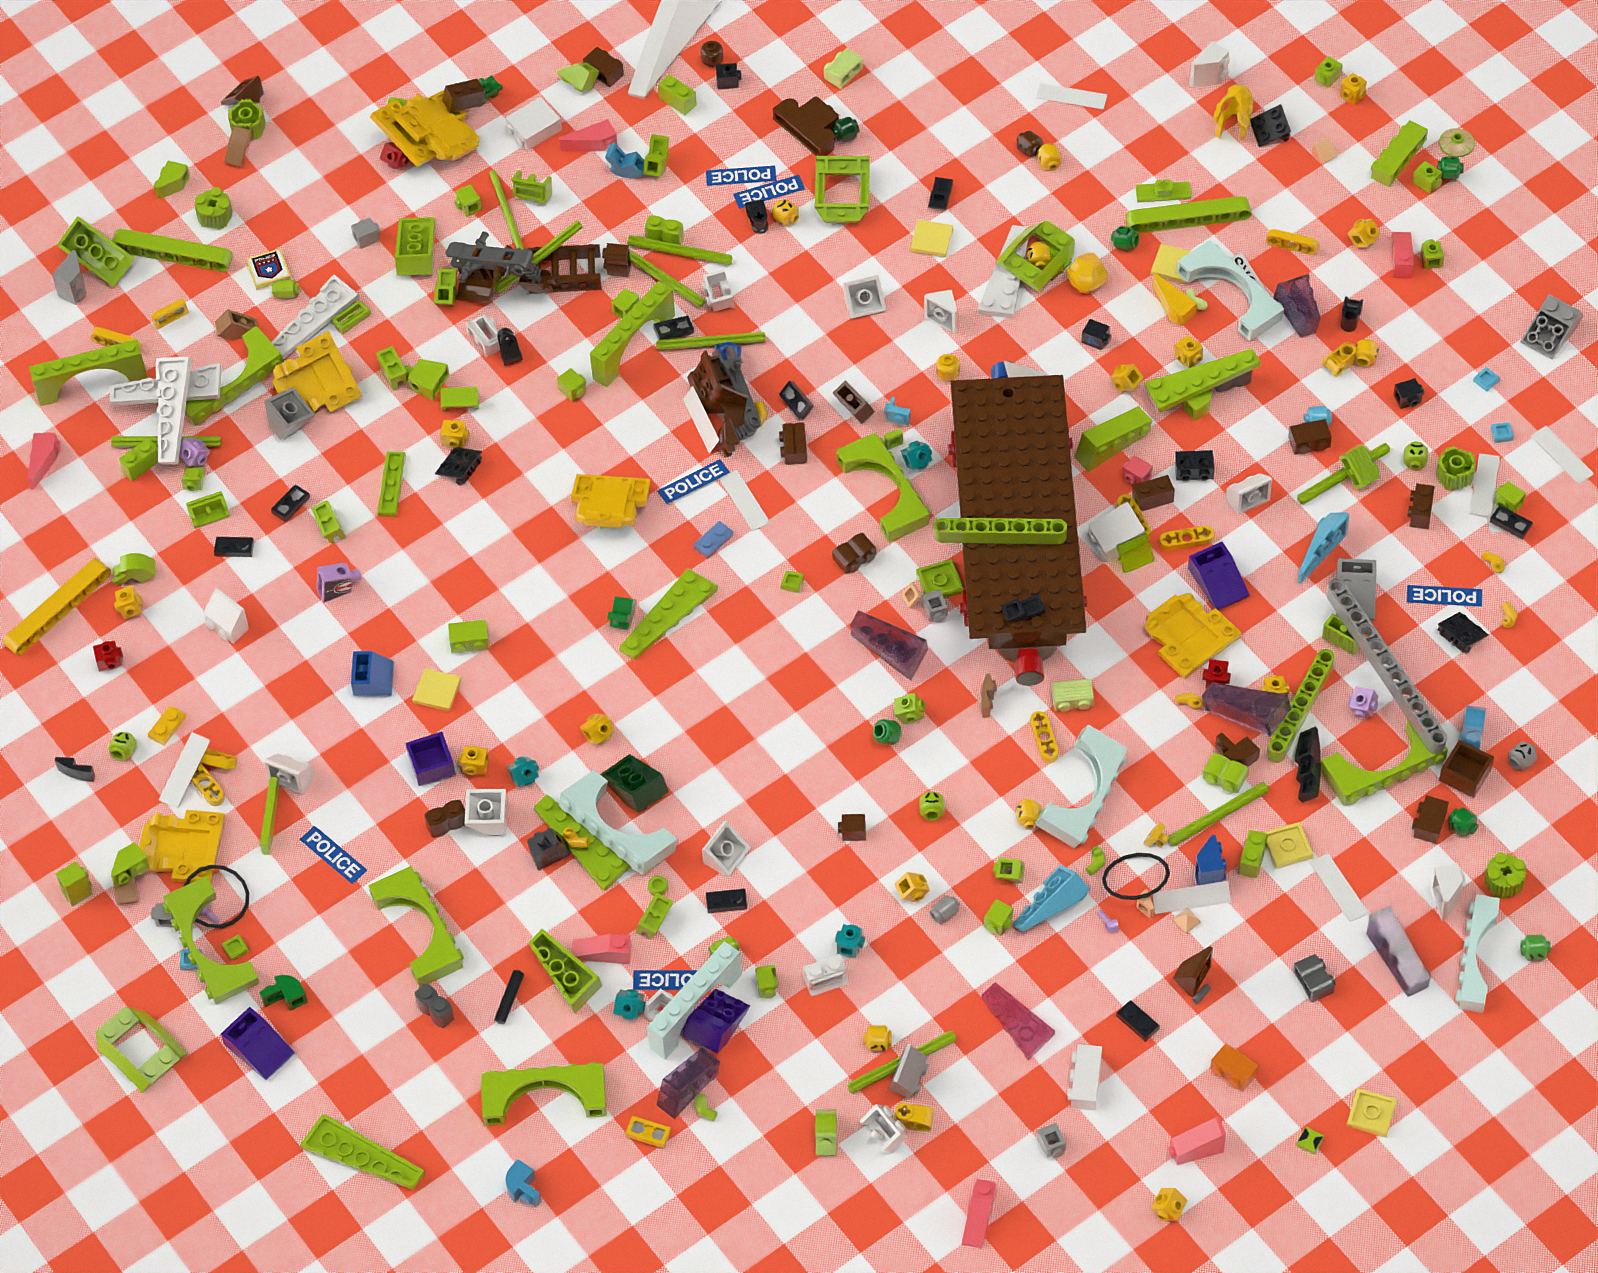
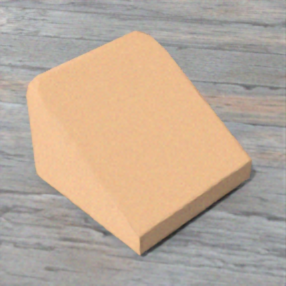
[1313,137,1338,164]
[1136,889,1154,919]

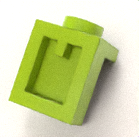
[181,467,205,491]

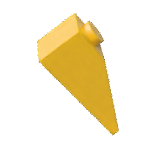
[1153,273,1197,327]

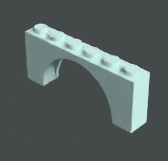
[1176,240,1284,341]
[1035,725,1128,849]
[559,770,678,875]
[647,941,742,1060]

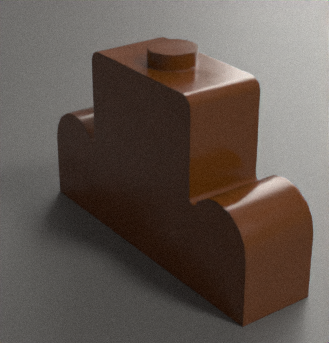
[773,96,839,156]

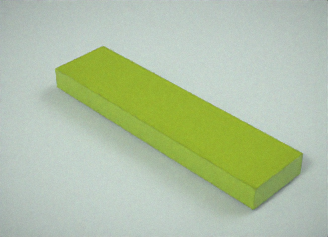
[377,451,406,517]
[260,777,280,855]

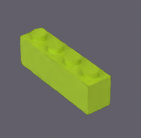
[1371,120,1428,188]

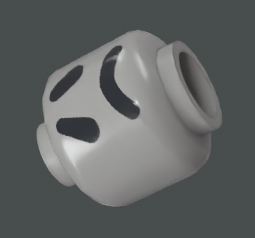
[1508,742,1537,771]

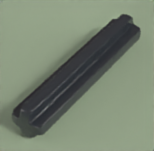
[494,970,524,1024]

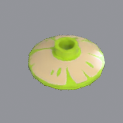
[1439,128,1475,157]

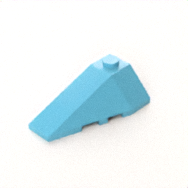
[1298,512,1350,584]
[1012,864,1090,932]

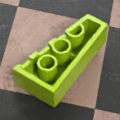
[1074,406,1153,472]
[528,928,603,1014]

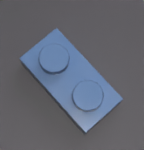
[693,521,733,559]

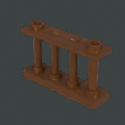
[527,244,602,294]

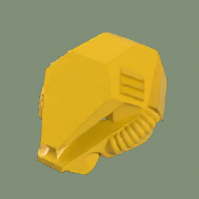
[1066,252,1108,294]

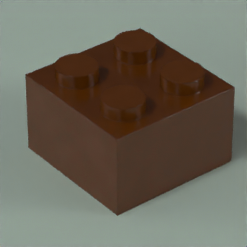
[1439,740,1494,798]

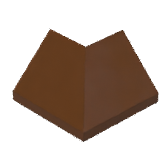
[220,75,264,105]
[1173,946,1213,997]

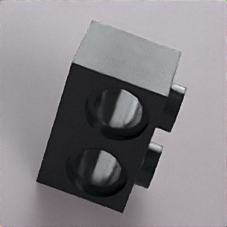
[1175,450,1214,481]

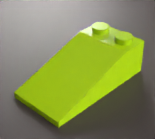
[57,216,136,288]
[395,217,435,276]

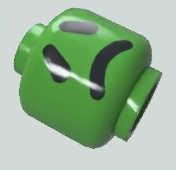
[1520,934,1551,961]

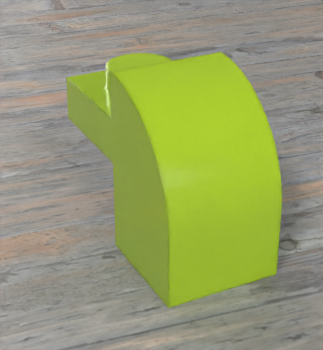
[643,134,670,177]
[434,268,457,305]
[1184,389,1212,421]
[113,553,156,586]
[815,1109,837,1155]

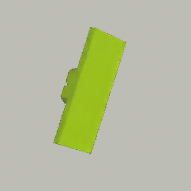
[1135,179,1191,203]

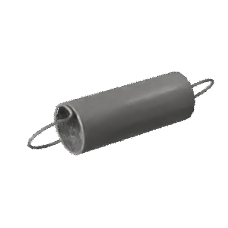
[1192,981,1212,1007]

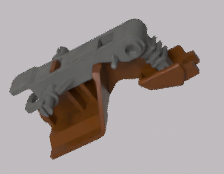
[445,231,557,303]
[687,345,761,457]

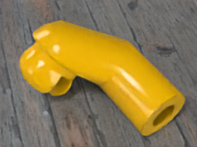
[754,401,768,427]
[1482,551,1505,573]
[1501,602,1518,628]
[1175,693,1203,709]
[563,828,590,848]

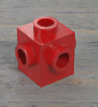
[380,142,410,169]
[93,640,124,671]
[1202,659,1231,691]

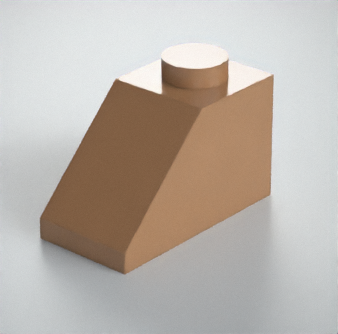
[215,309,259,341]

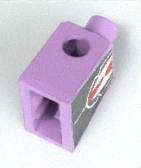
[317,563,362,603]

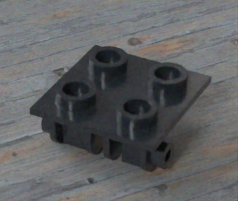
[1250,104,1291,148]
[435,447,482,486]
[1437,612,1489,654]

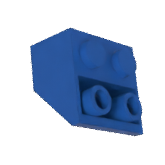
[351,651,394,696]
[1195,835,1227,886]

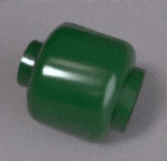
[832,117,860,142]

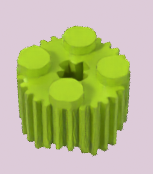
[228,99,266,139]
[194,187,233,230]
[1436,446,1476,491]
[1484,852,1527,899]

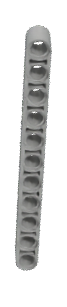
[1326,578,1447,754]

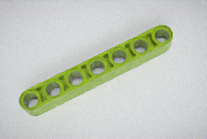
[1125,196,1252,234]
[112,228,233,272]
[933,518,1067,544]
[1268,649,1335,763]

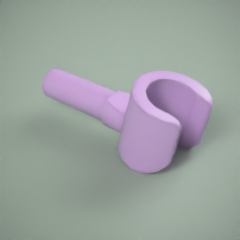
[199,904,220,924]
[1097,909,1119,933]

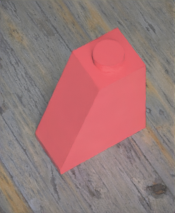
[1168,1117,1226,1165]

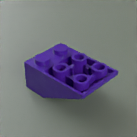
[1188,542,1250,610]
[683,988,750,1054]
[221,1007,295,1080]

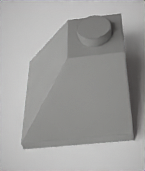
[264,387,315,440]

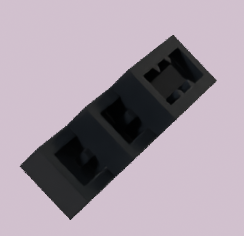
[1294,726,1321,803]

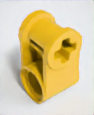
[1322,342,1356,377]
[894,1103,934,1132]

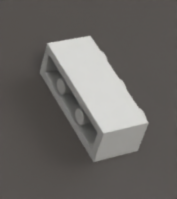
[1067,1044,1102,1110]

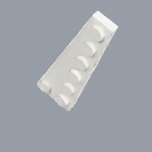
[978,225,1029,318]
[271,275,359,359]
[156,357,192,465]
[110,363,222,406]

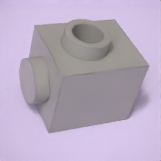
[351,217,381,249]

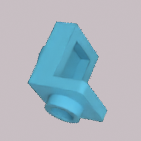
[884,397,911,426]

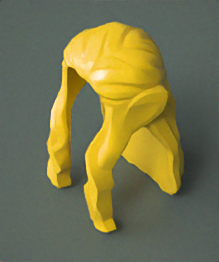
[1213,84,1253,140]

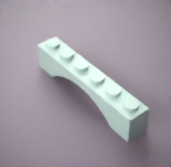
[1456,894,1500,1013]

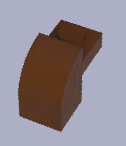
[1215,732,1260,767]

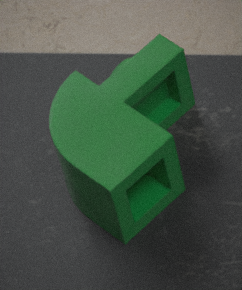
[607,596,636,630]
[259,975,308,1011]

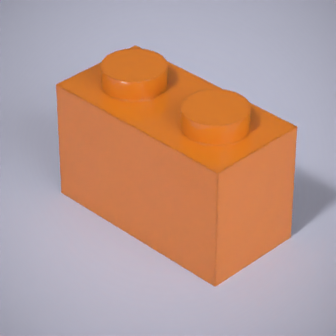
[1210,1043,1259,1091]

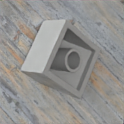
[52,250,86,305]
[888,1044,929,1099]

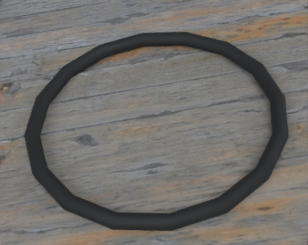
[1102,853,1170,900]
[183,865,250,928]

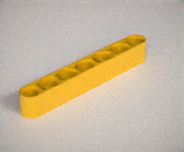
[3,558,111,656]

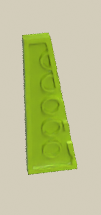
[1144,348,1261,413]
[619,568,718,660]
[534,794,631,892]
[300,1113,425,1190]

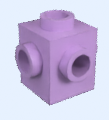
[179,438,210,467]
[1348,686,1379,718]

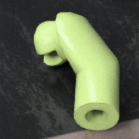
[1186,289,1208,311]

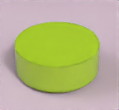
[648,876,668,896]

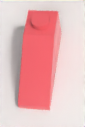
[559,119,618,151]
[1392,232,1414,278]
[27,433,61,490]
[571,934,632,964]
[962,1178,997,1249]

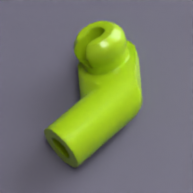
[1086,846,1105,876]
[694,1094,718,1121]

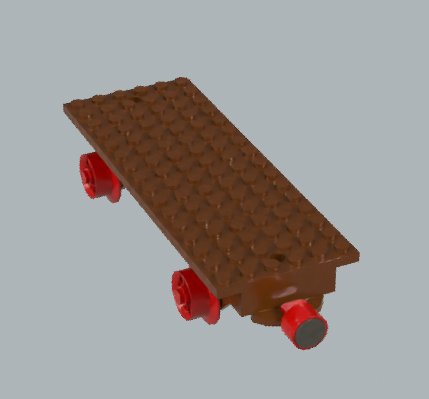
[948,361,1087,686]

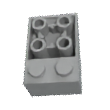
[1520,294,1583,359]
[1336,558,1376,621]

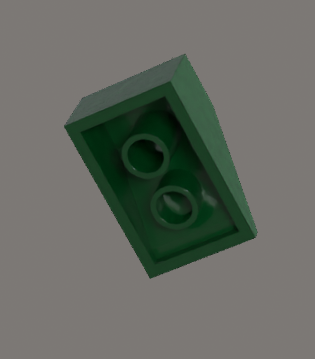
[600,754,669,813]

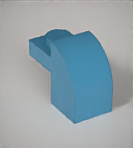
[605,143,645,179]
[1461,705,1486,749]
[505,1159,541,1207]

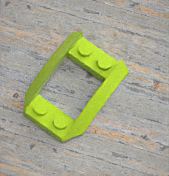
[815,156,870,223]
[996,220,1075,293]
[96,1006,188,1093]

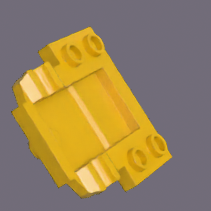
[394,90,480,161]
[370,94,436,168]
[272,331,363,413]
[571,474,651,528]
[1145,593,1242,679]
[139,810,226,883]

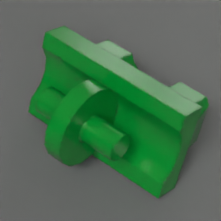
[478,75,503,107]

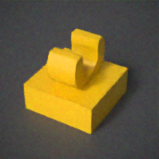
[1143,822,1169,848]

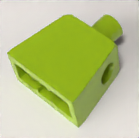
[404,359,449,401]

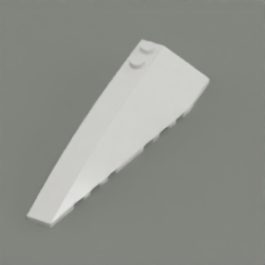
[628,0,722,99]

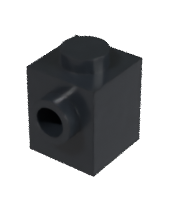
[716,63,742,90]
[1393,378,1424,409]

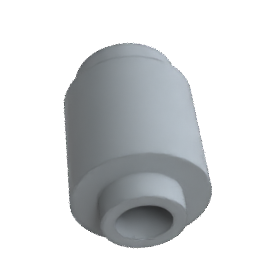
[929,895,960,924]

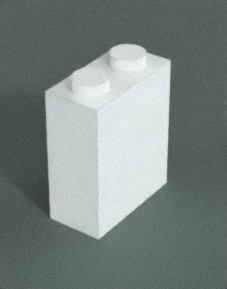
[505,97,562,151]
[1088,502,1149,561]

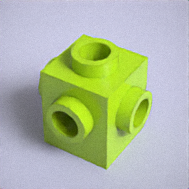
[894,693,926,724]

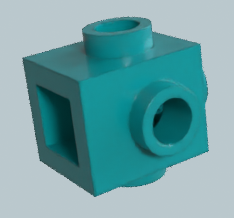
[900,440,933,469]
[506,756,539,787]
[835,924,865,958]
[613,989,646,1020]

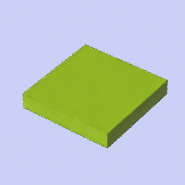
[916,559,964,598]

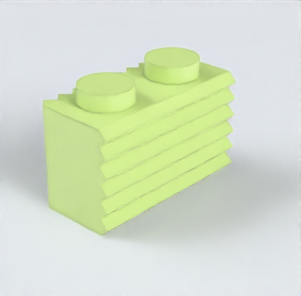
[824,48,863,89]
[1052,679,1094,712]

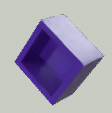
[405,731,456,786]

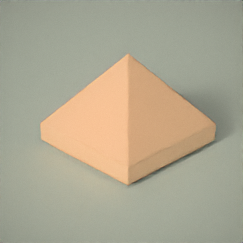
[901,582,922,609]
[1173,908,1201,933]

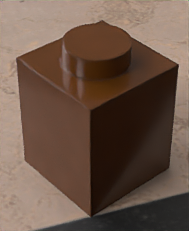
[838,814,866,841]

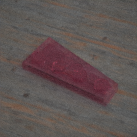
[982,982,1055,1061]

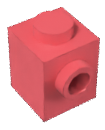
[1122,455,1153,484]

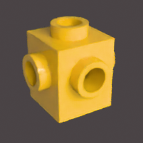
[1340,73,1367,105]
[1347,219,1381,248]
[1174,335,1203,368]
[1110,364,1144,392]
[440,420,470,448]
[114,585,143,619]
[1260,676,1289,707]
[580,714,615,744]
[458,746,489,775]
[894,872,930,902]
[1151,1188,1188,1222]

